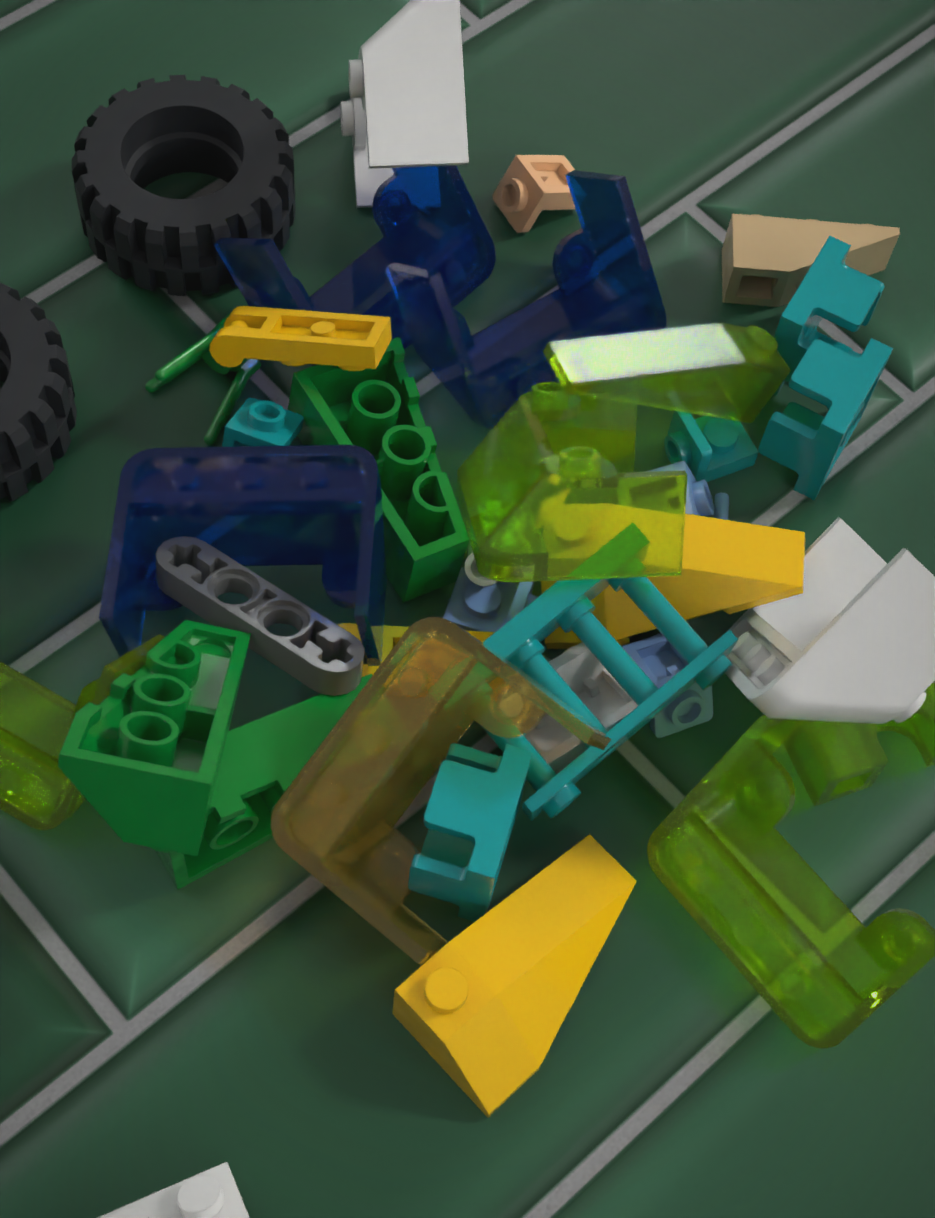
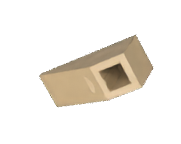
[722,214,900,307]

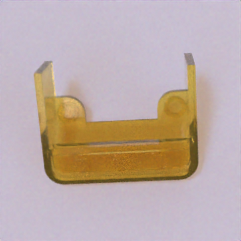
[271,617,612,964]

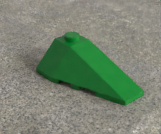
[58,620,251,856]

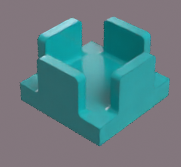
[756,236,885,396]
[758,336,893,500]
[408,743,533,922]

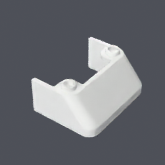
[340,0,469,208]
[725,517,935,724]

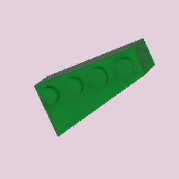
[288,337,470,603]
[155,674,413,890]

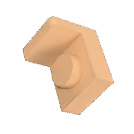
[493,155,592,233]

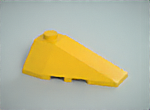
[539,501,805,649]
[392,834,637,1118]

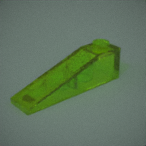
[543,323,791,423]

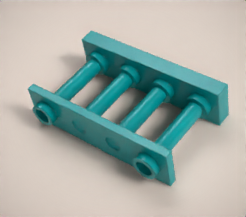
[427,520,739,821]

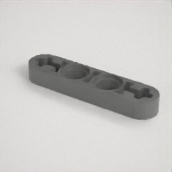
[155,536,365,696]

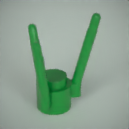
[145,313,261,445]

